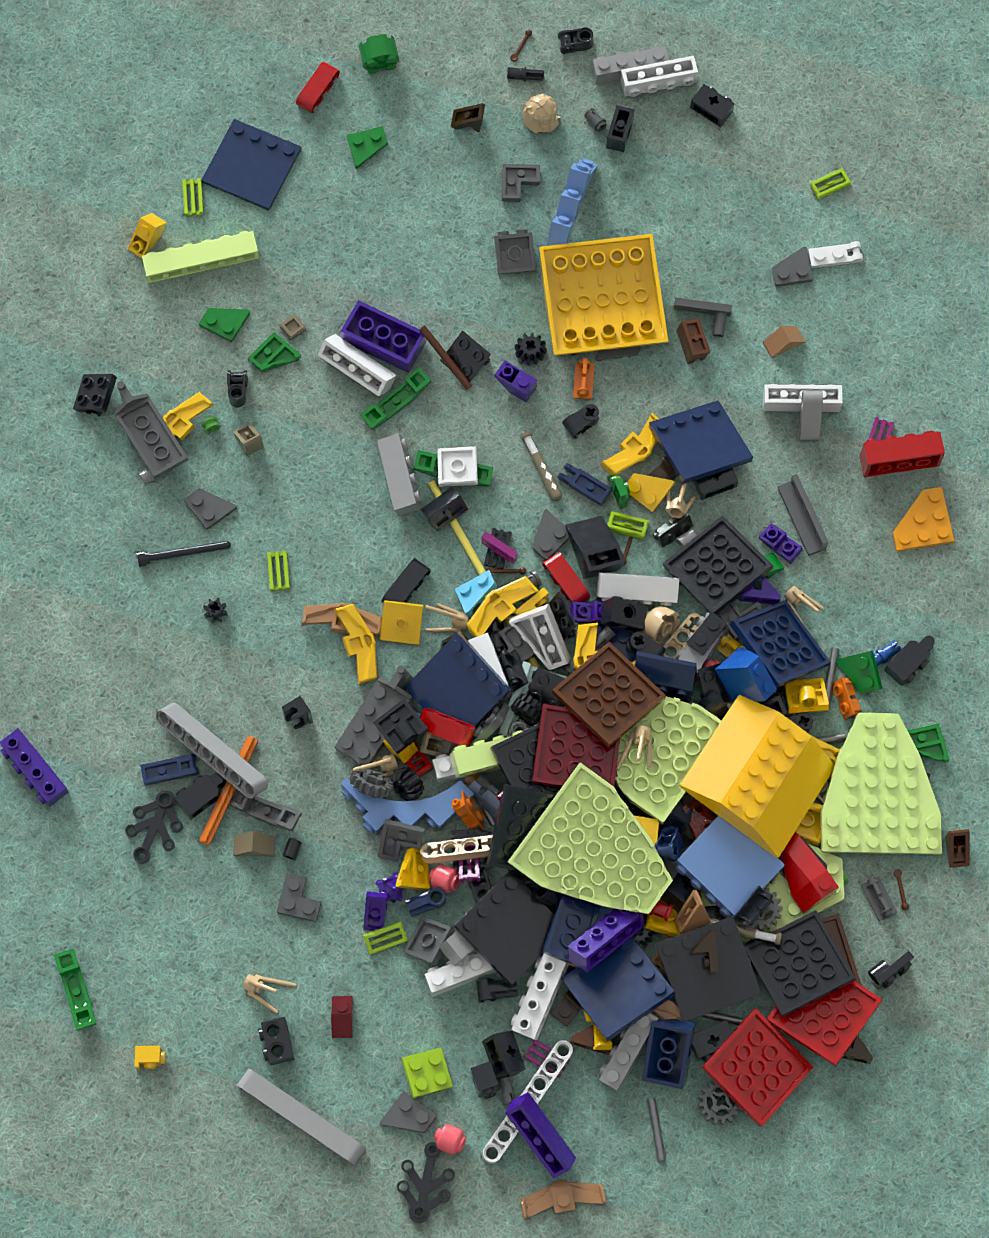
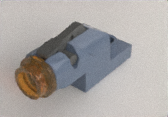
[464,772,502,819]

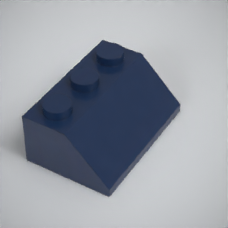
[635,651,697,697]
[642,1019,696,1089]

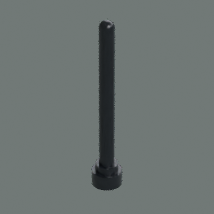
[137,541,231,567]

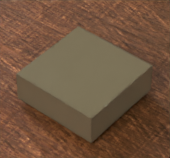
[279,314,306,340]

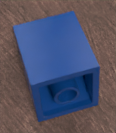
[715,647,777,702]

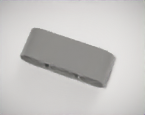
[799,391,823,440]

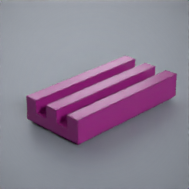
[868,417,894,441]
[481,532,517,565]
[459,845,480,883]
[524,1040,570,1078]

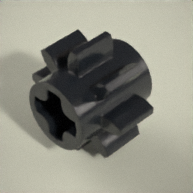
[203,598,228,623]

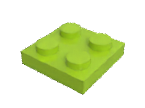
[401,1047,453,1099]

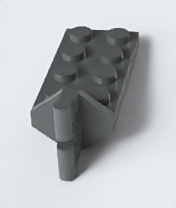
[114,381,188,479]
[335,665,414,765]

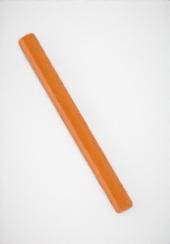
[199,736,258,845]

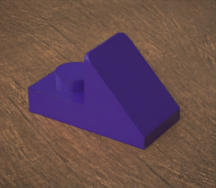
[740,577,781,605]
[363,891,388,931]

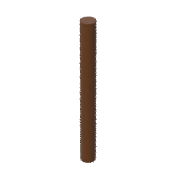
[419,325,472,390]

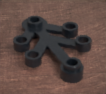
[125,791,183,864]
[397,1142,455,1223]

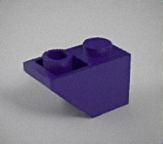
[494,360,537,402]

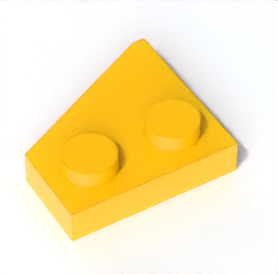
[627,473,676,512]
[396,848,430,891]

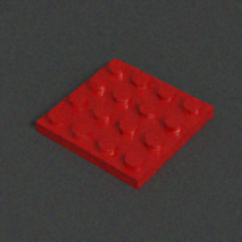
[767,981,882,1067]
[701,1008,813,1127]

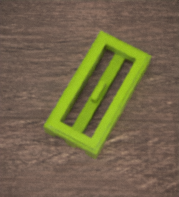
[809,168,851,200]
[182,178,204,216]
[607,511,649,540]
[267,551,290,591]
[363,921,408,955]

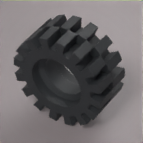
[510,693,542,726]

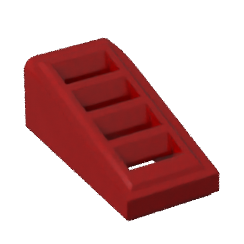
[405,742,433,778]

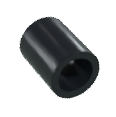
[282,838,302,860]

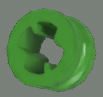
[201,416,221,434]

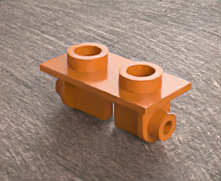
[573,358,595,399]
[833,677,862,720]
[452,791,485,830]

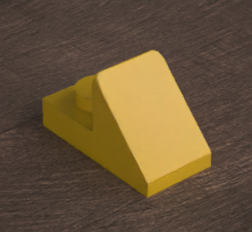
[514,587,549,616]

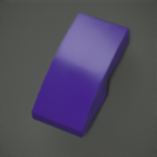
[759,523,803,564]
[570,601,603,624]

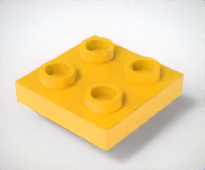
[784,678,829,713]

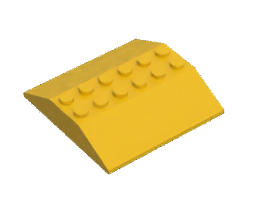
[539,234,668,356]
[679,695,835,858]

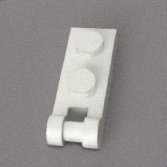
[808,241,863,268]

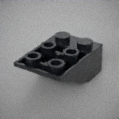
[565,516,625,579]

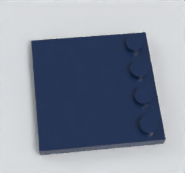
[201,119,301,210]
[649,400,753,484]
[730,600,831,688]
[404,632,511,746]
[561,937,676,1042]

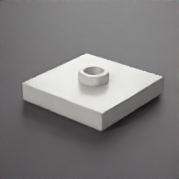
[438,446,478,487]

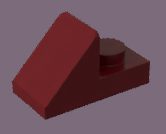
[331,996,353,1038]

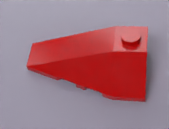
[779,831,839,914]

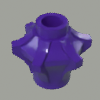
[375,873,403,903]

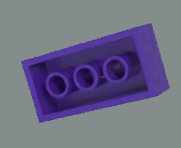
[340,300,427,373]

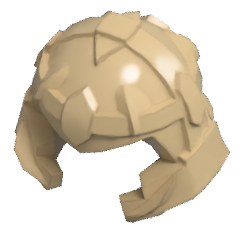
[522,94,561,134]

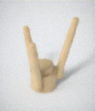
[665,483,696,518]
[784,586,824,627]
[425,603,469,632]
[616,726,653,770]
[353,754,398,778]
[243,974,296,1014]

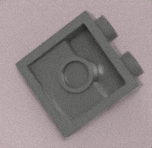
[494,229,536,274]

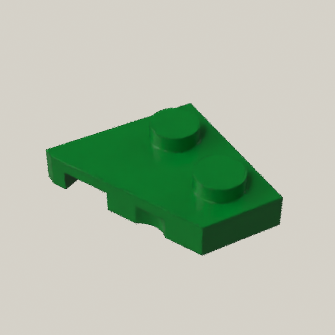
[347,126,388,169]
[199,308,250,342]
[248,332,301,373]
[606,475,630,509]
[836,650,883,694]
[908,723,949,762]

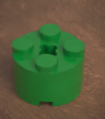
[358,34,399,74]

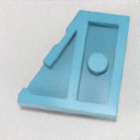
[455,570,497,618]

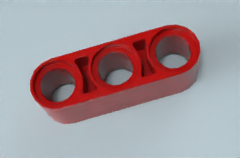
[296,62,340,113]
[542,552,590,603]
[420,708,475,747]

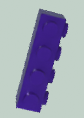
[0,728,69,807]
[568,909,643,973]
[505,1092,576,1179]

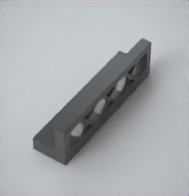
[777,474,828,556]

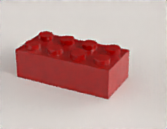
[859,430,945,478]

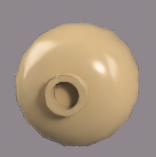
[642,606,680,646]

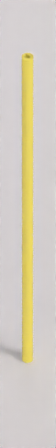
[428,480,540,673]

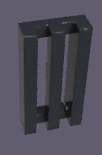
[484,528,512,569]

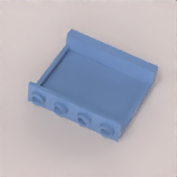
[673,815,784,918]

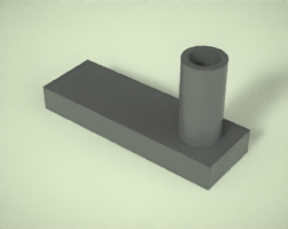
[674,298,732,337]

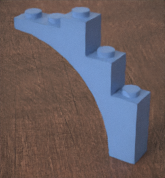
[546,159,598,246]
[341,778,474,835]

